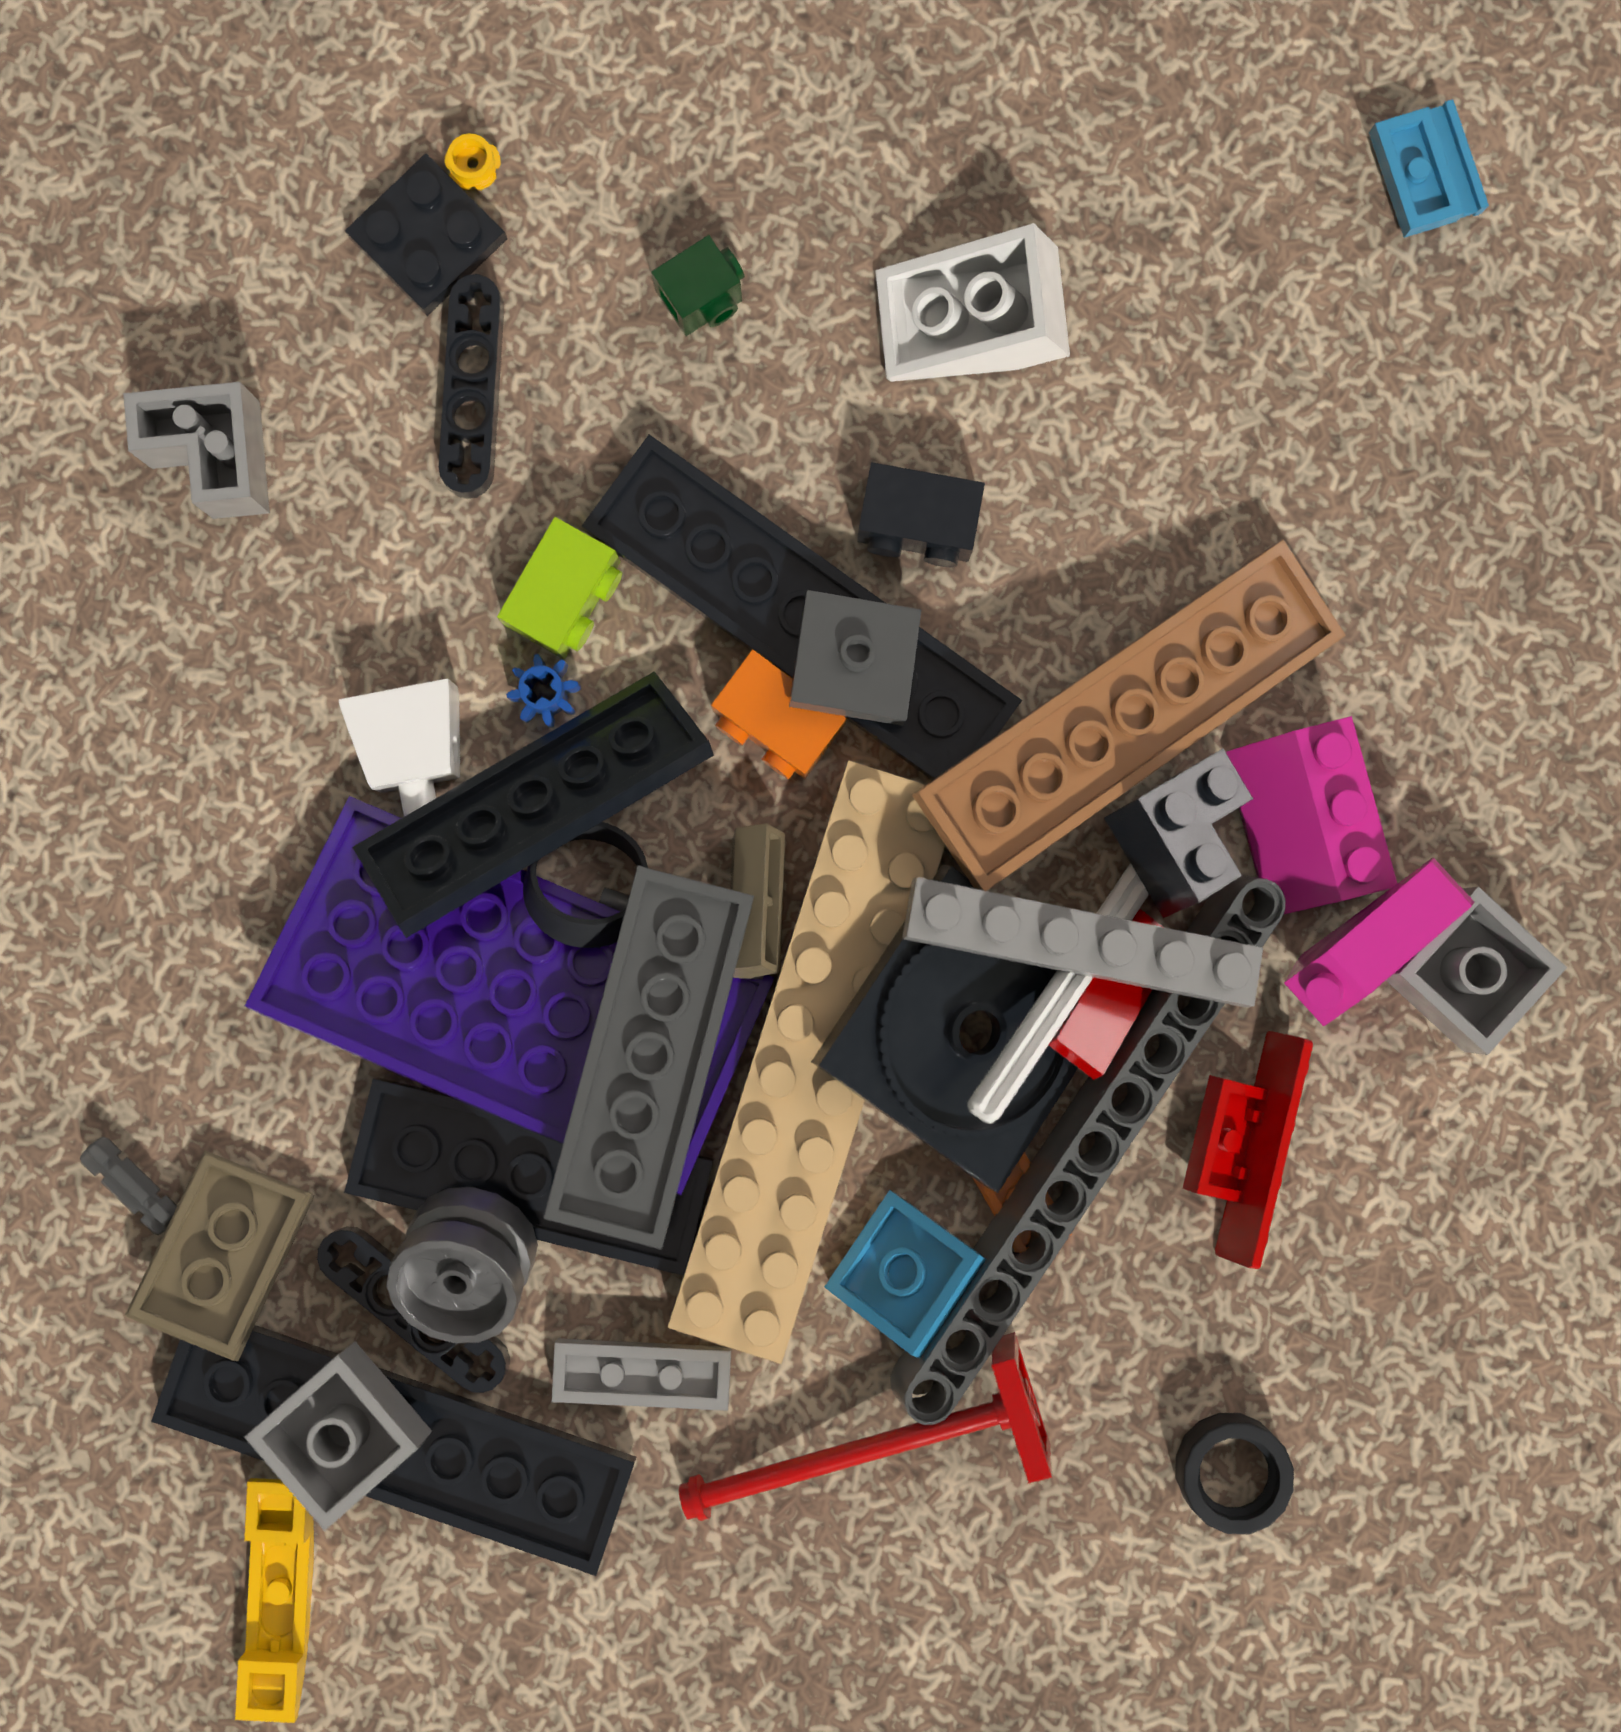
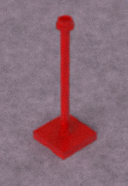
[679,1332,1052,1521]

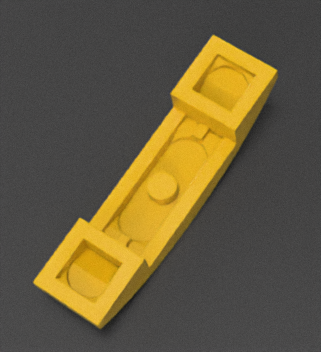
[235,1478,314,1723]

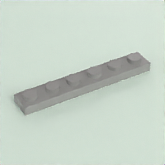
[902,877,1263,1008]

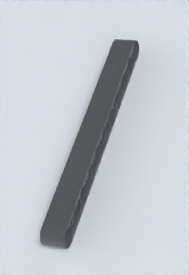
[890,874,1285,1425]

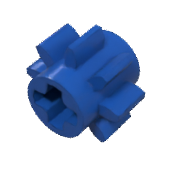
[506,654,581,728]

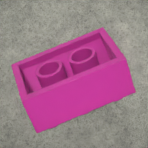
[1226,716,1397,915]

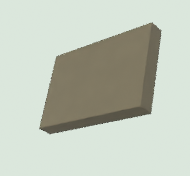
[124,1150,315,1362]

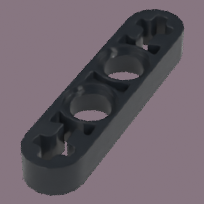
[439,274,504,499]
[317,1226,510,1393]

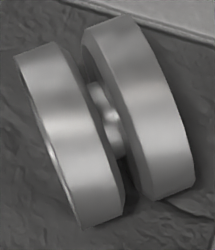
[387,1187,538,1343]

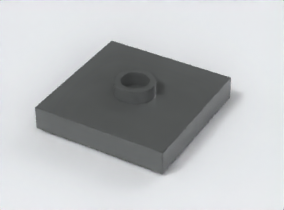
[789,590,921,726]

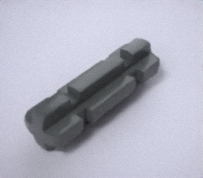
[80,1137,177,1235]

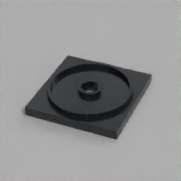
[811,865,1078,1193]

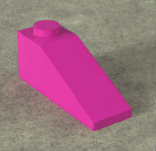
[1284,857,1474,1027]

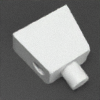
[338,678,460,817]

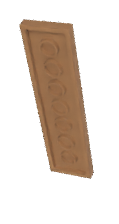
[912,539,1346,891]

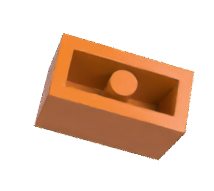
[711,649,846,780]

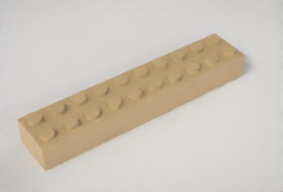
[668,760,945,1364]

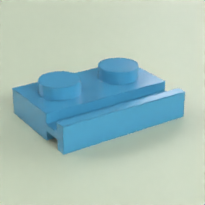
[1369,99,1489,238]

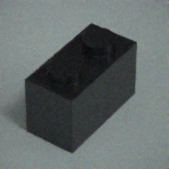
[857,462,985,567]

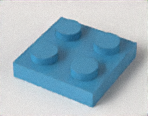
[824,1190,986,1358]

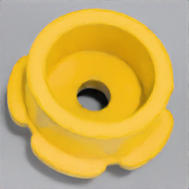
[445,133,501,190]

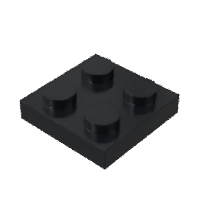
[345,153,508,316]

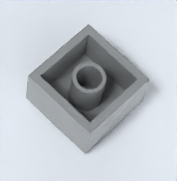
[1386,887,1567,1055]
[245,1341,432,1531]

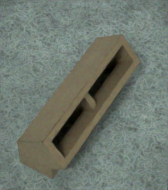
[730,823,785,979]

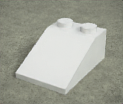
[876,223,1070,382]

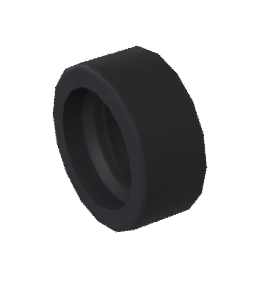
[1175,1413,1294,1535]

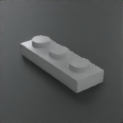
[552,1338,732,1411]

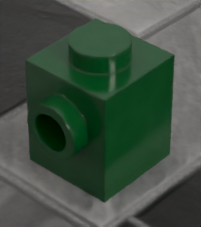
[651,235,745,337]

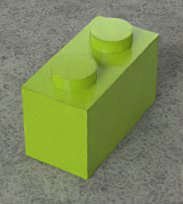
[497,517,623,660]

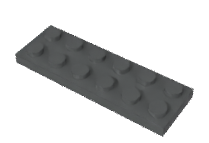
[544,866,754,1249]

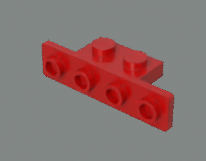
[1182,1031,1313,1269]

